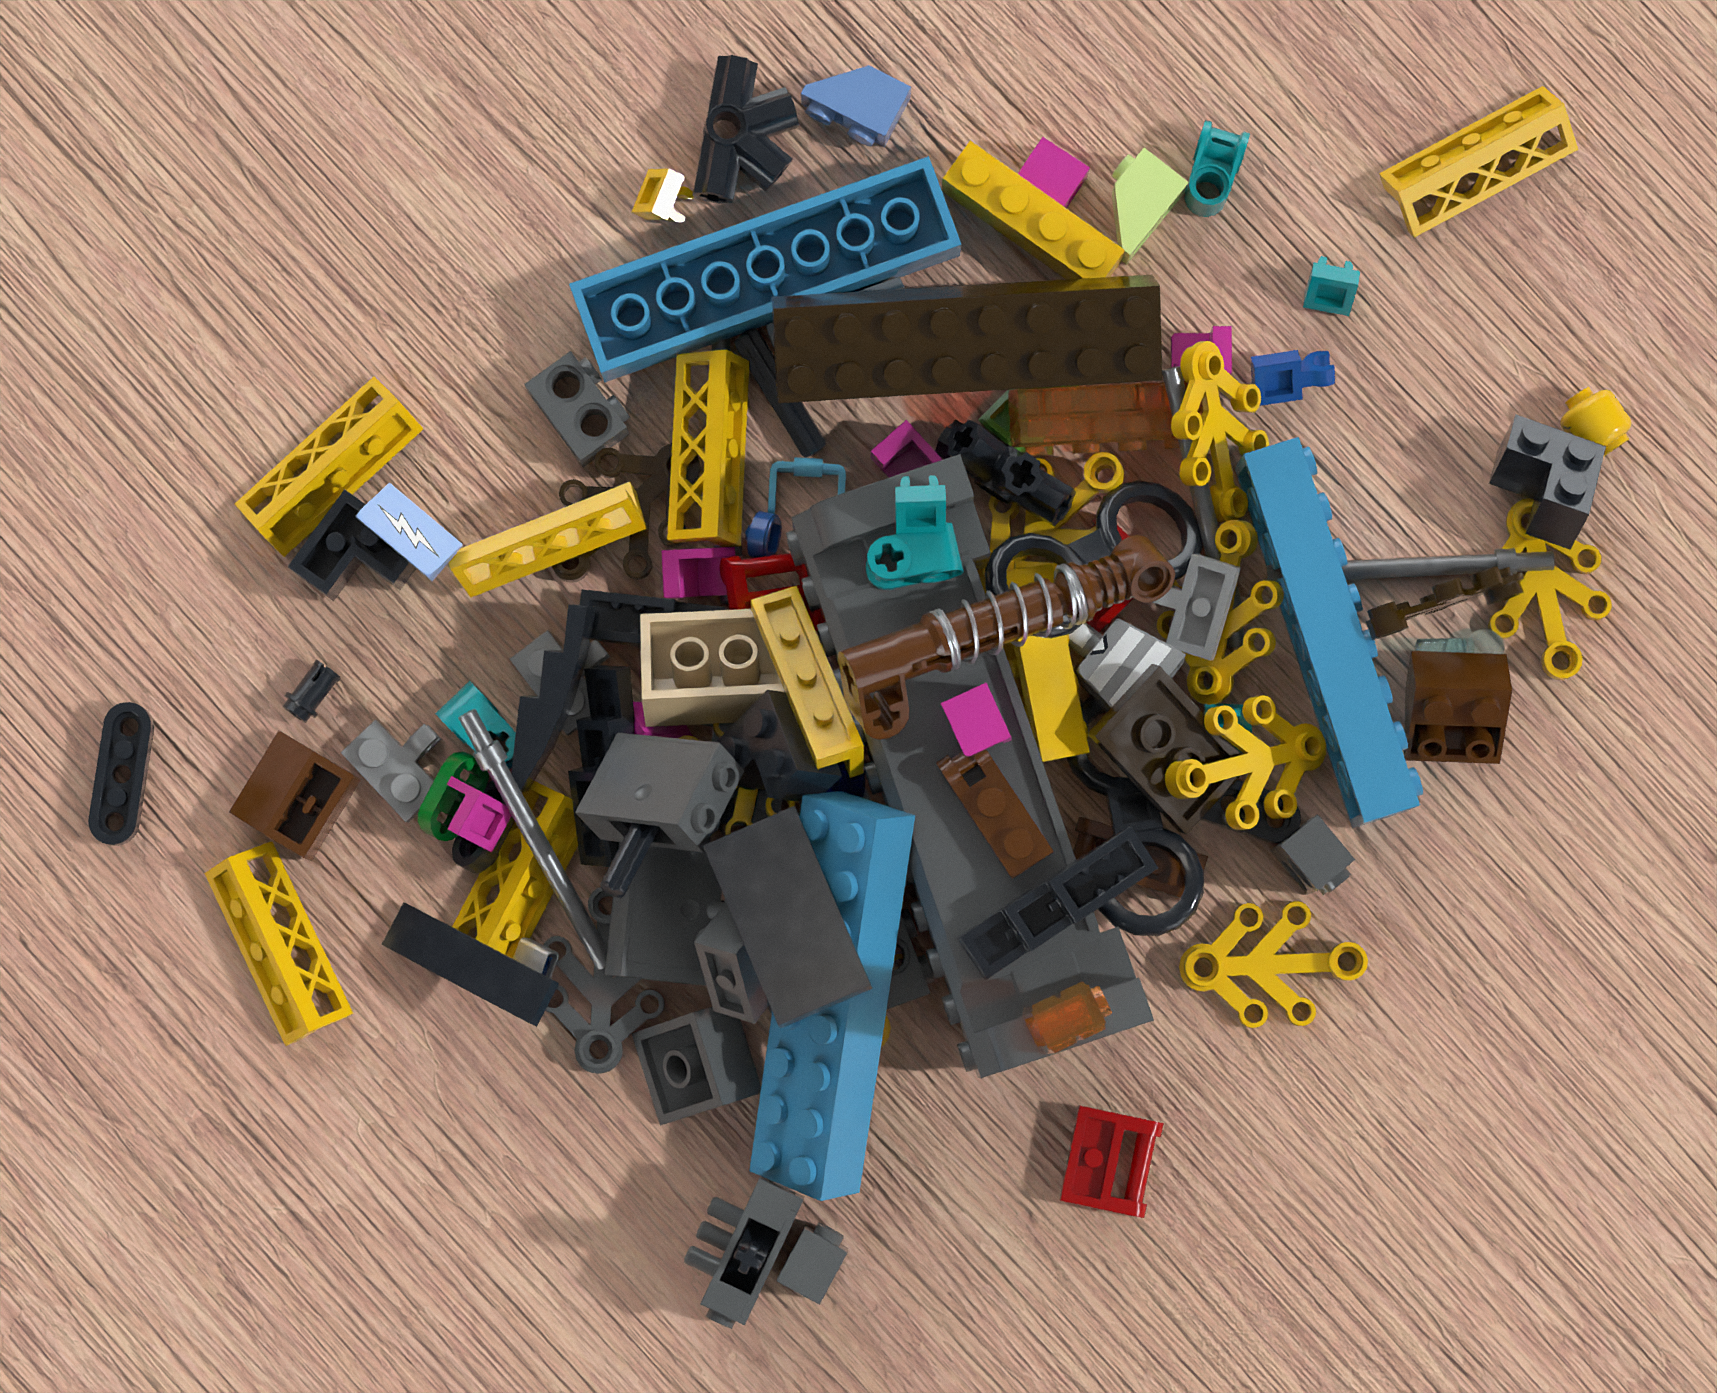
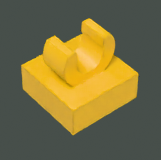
[631,169,694,222]

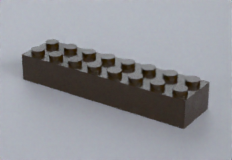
[771,274,1162,403]

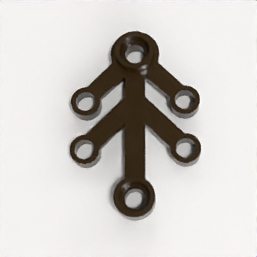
[552,443,700,583]
[1366,566,1525,640]

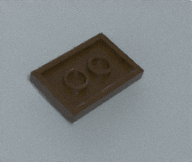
[1087,664,1241,835]

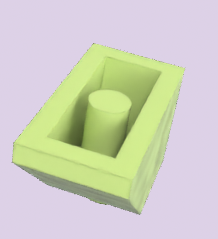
[1112,148,1189,265]

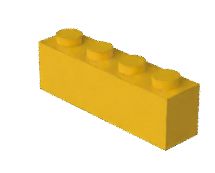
[941,140,1125,279]
[980,563,1090,762]

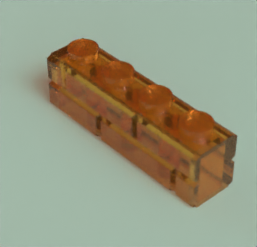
[1008,381,1203,456]
[1022,981,1112,1054]

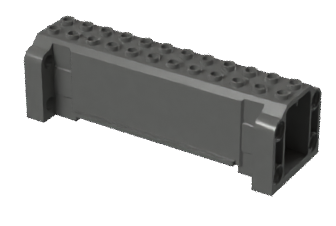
[786,454,1154,1078]

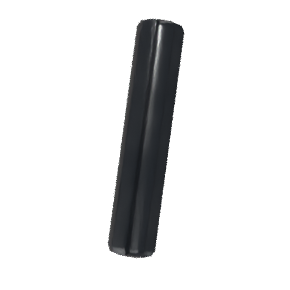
[734,329,826,458]

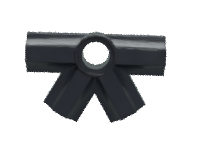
[693,55,799,204]
[935,419,1076,527]

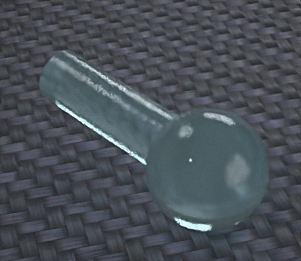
[1415,628,1505,654]

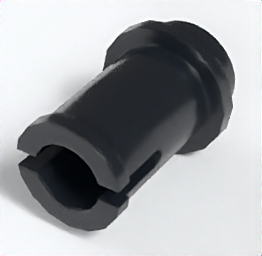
[283,660,341,723]

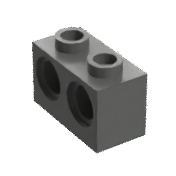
[524,351,630,468]
[1270,814,1355,895]
[776,1222,848,1305]

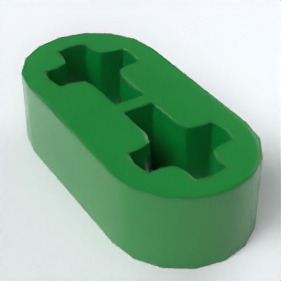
[418,751,489,841]

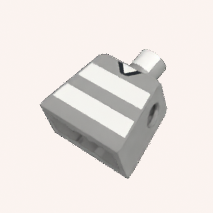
[1068,619,1186,713]

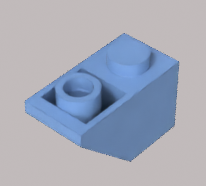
[801,65,911,147]

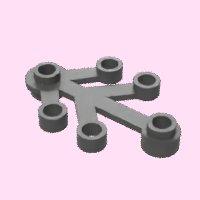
[544,887,665,1074]

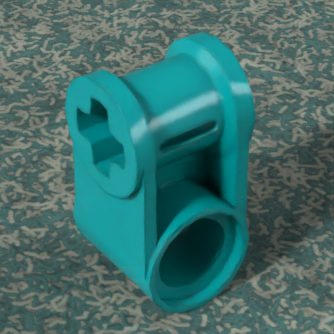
[1184,120,1250,217]
[865,522,964,590]
[435,681,516,769]

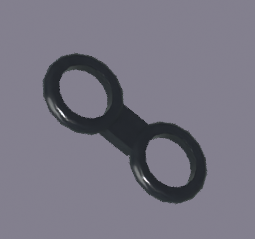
[985,480,1203,639]
[1067,696,1204,936]

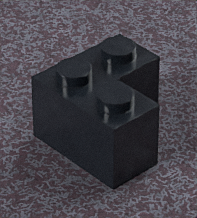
[1489,414,1606,550]
[288,489,416,601]
[716,690,842,802]

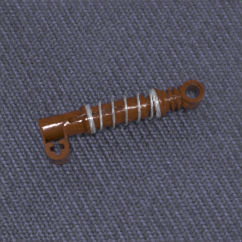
[838,535,1175,740]

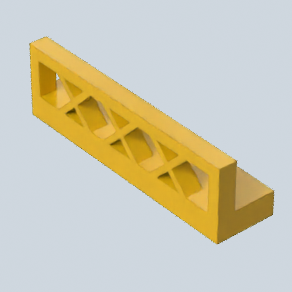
[1379,86,1579,238]
[667,349,750,547]
[234,376,423,557]
[449,482,647,598]
[751,586,864,778]
[452,781,578,958]
[204,841,354,1046]

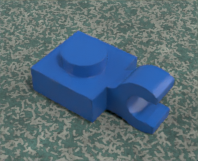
[1251,350,1335,406]

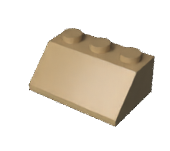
[640,609,785,727]

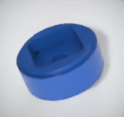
[745,511,782,558]

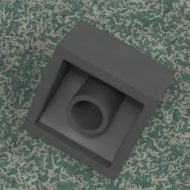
[632,1007,761,1126]

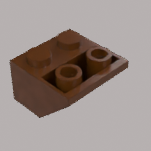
[1404,651,1513,764]
[229,730,362,861]

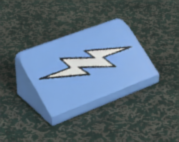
[356,483,463,581]

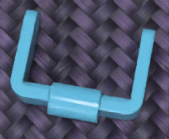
[768,457,846,514]

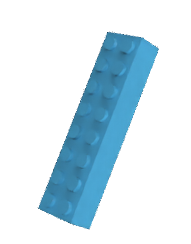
[569,156,962,383]
[1234,437,1423,829]
[749,791,915,1201]

